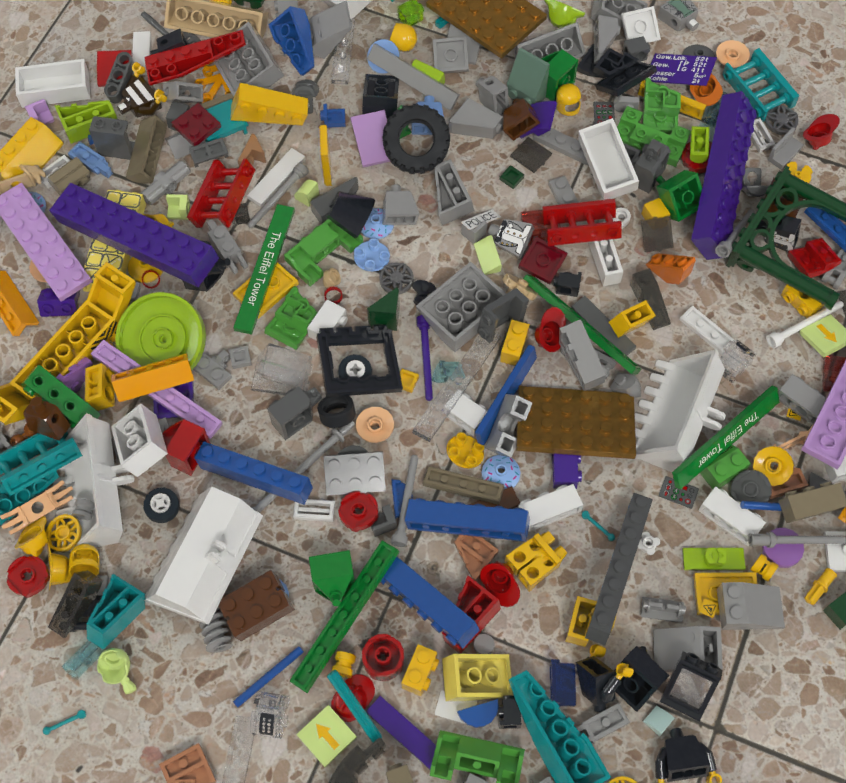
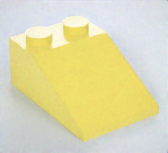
[442,654,513,701]

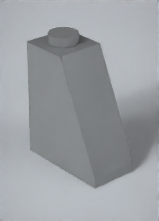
[449,98,503,139]

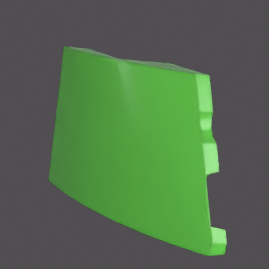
[642,78,681,134]
[264,286,318,350]

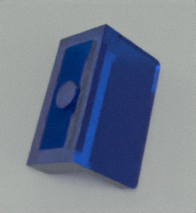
[550,659,576,707]

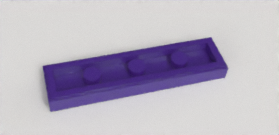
[366,696,436,770]

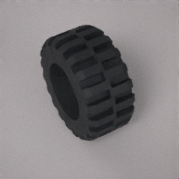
[382,104,450,174]

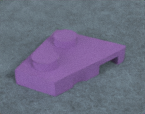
[56,357,94,393]

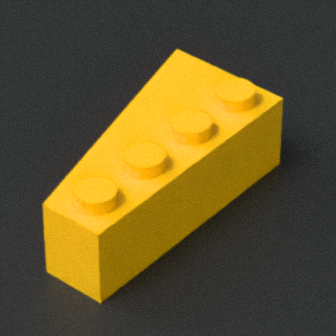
[230,83,308,126]

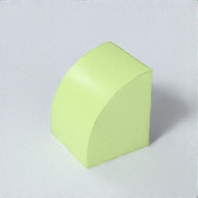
[294,180,319,207]

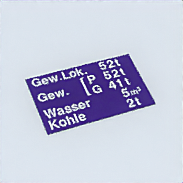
[648,53,717,86]

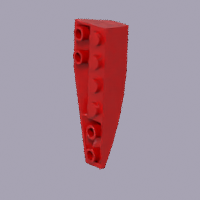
[144,30,246,86]

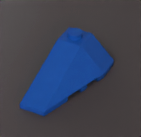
[268,6,315,76]

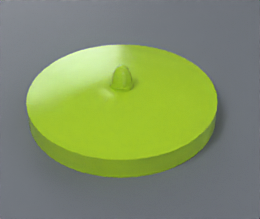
[115,292,206,371]

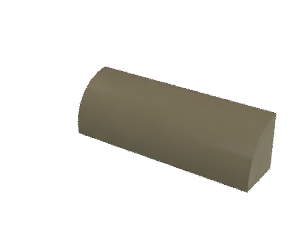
[126,115,168,184]

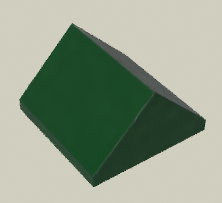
[367,287,400,331]

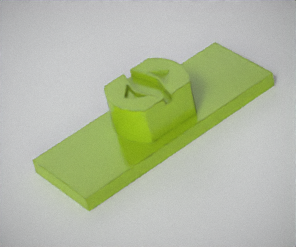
[682,548,746,570]

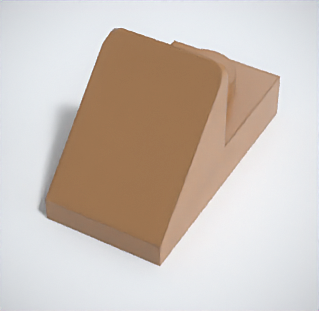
[238,134,266,167]

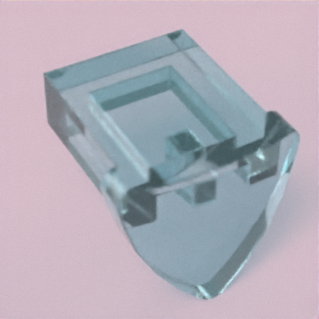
[432,360,465,383]

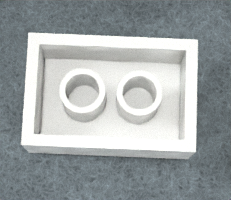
[111,403,168,477]

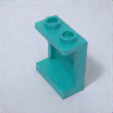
[205,99,249,143]

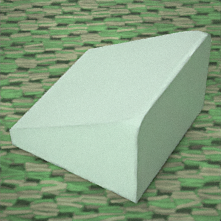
[643,705,675,736]

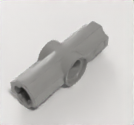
[140,161,190,205]

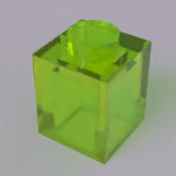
[397,0,424,26]

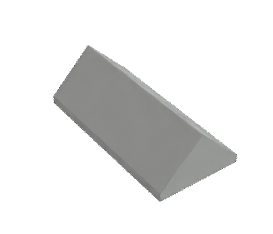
[514,22,586,61]

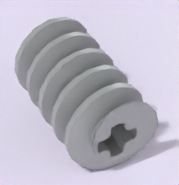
[199,606,233,653]

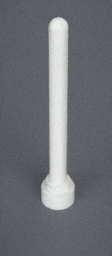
[766,301,844,349]

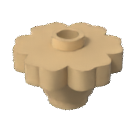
[502,273,538,301]

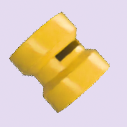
[750,553,779,582]
[331,651,356,678]

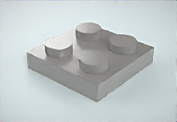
[433,36,469,74]

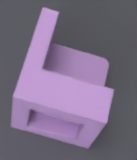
[25,99,55,125]

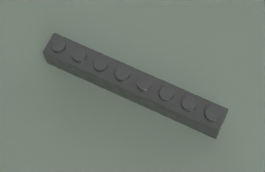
[585,493,653,645]

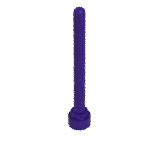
[416,315,433,401]

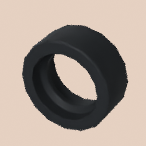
[317,396,356,428]

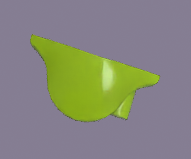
[544,0,585,28]

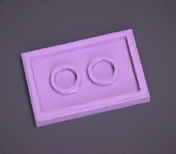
[350,110,391,167]

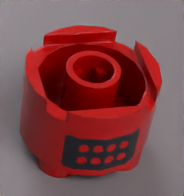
[362,634,404,681]

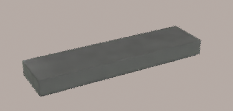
[571,296,636,356]

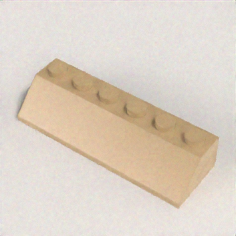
[164,0,269,39]

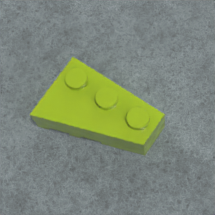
[55,100,117,144]

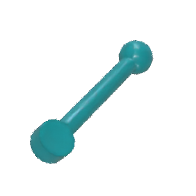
[582,511,616,541]
[43,710,86,735]

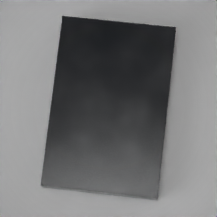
[596,61,657,97]

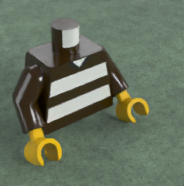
[117,62,167,118]

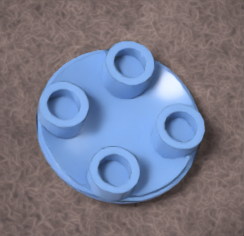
[354,238,390,272]

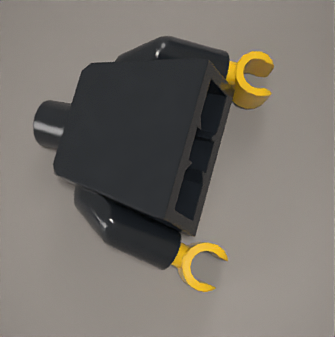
[576,644,634,712]
[655,728,722,783]

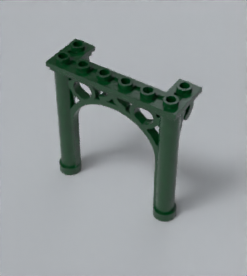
[726,166,846,310]

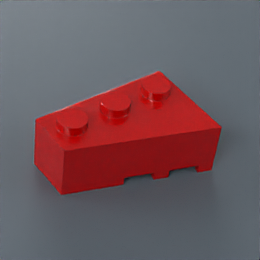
[442,575,501,654]

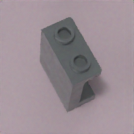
[89,116,135,160]
[478,288,529,343]

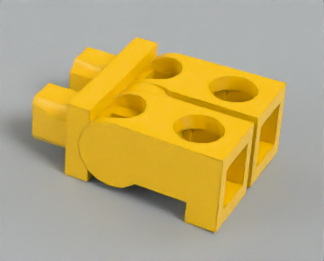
[504,531,567,592]

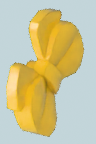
[786,162,813,183]

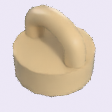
[323,268,341,288]

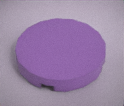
[762,528,804,568]

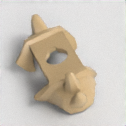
[0,164,46,195]

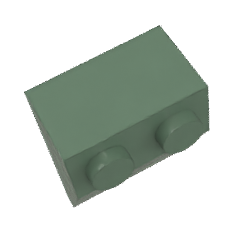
[507,48,550,105]

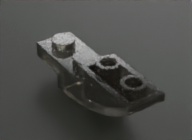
[328,737,386,783]

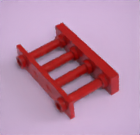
[187,158,256,228]
[542,199,622,246]

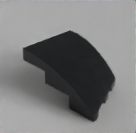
[577,44,639,78]
[326,192,375,238]

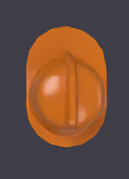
[690,73,723,107]

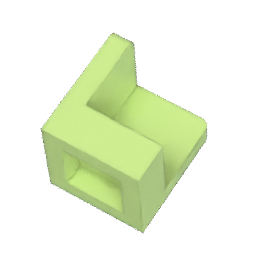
[166,194,191,220]

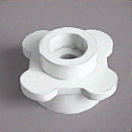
[638,532,660,555]

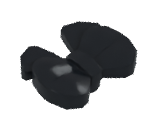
[412,280,436,305]

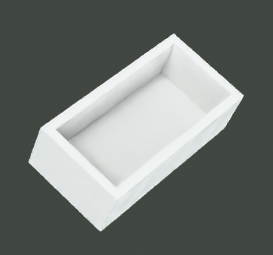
[15,59,91,108]
[578,118,639,200]

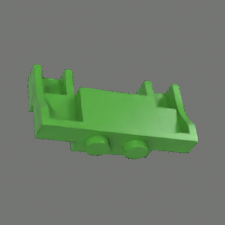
[617,106,691,167]
[284,219,363,287]
[430,730,525,783]

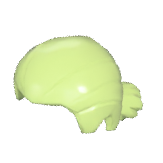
[97,648,137,694]

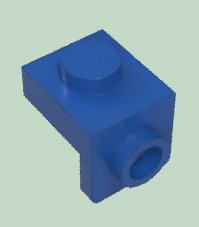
[320,104,346,128]

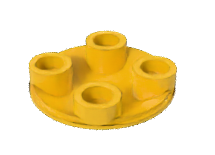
[446,432,485,469]

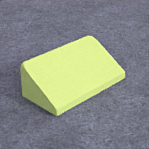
[474,235,502,275]

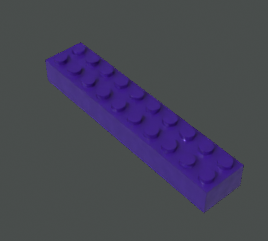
[691,91,757,260]
[49,183,219,287]

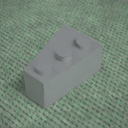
[434,159,474,226]
[559,319,607,391]

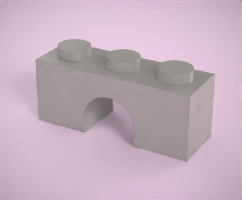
[485,394,532,457]

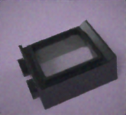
[660,651,723,722]

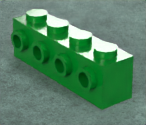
[20,365,101,430]

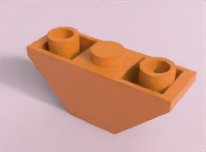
[646,253,696,285]

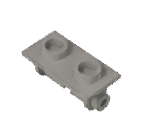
[641,597,686,623]

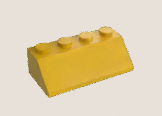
[0,117,64,187]

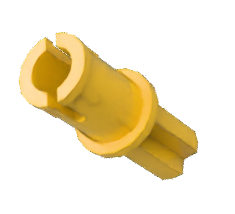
[804,568,837,605]

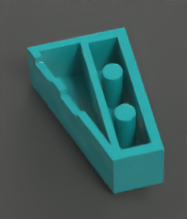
[86,574,145,650]

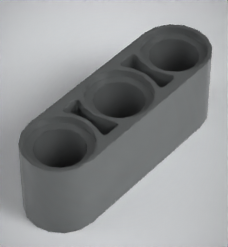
[104,52,135,104]

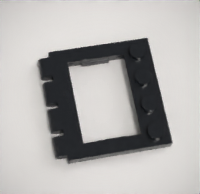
[316,325,403,397]

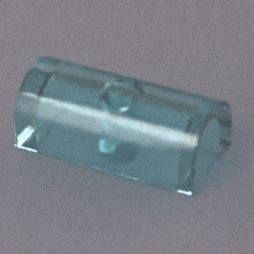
[61,640,106,680]

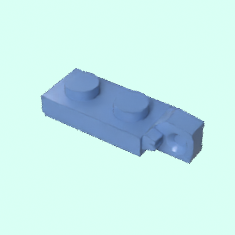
[68,142,113,178]

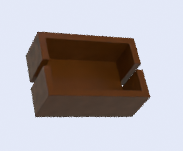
[218,570,295,641]

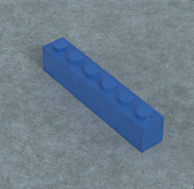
[195,441,313,505]
[405,498,530,542]
[380,557,480,649]

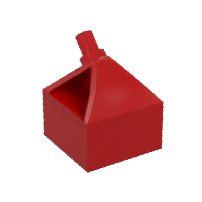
[162,419,211,476]

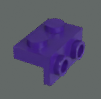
[37,288,80,317]

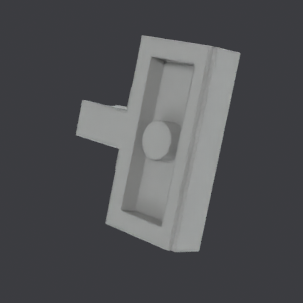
[193,350,232,390]

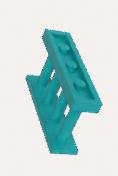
[722,48,800,122]
[0,432,83,496]

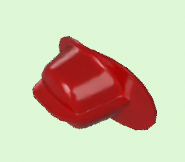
[803,114,840,150]
[534,307,566,352]
[480,561,520,607]
[331,674,375,722]

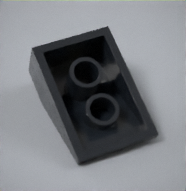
[362,74,399,119]

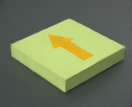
[800,314,846,358]
[296,705,357,768]

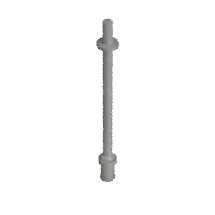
[251,421,355,513]
[748,532,846,548]

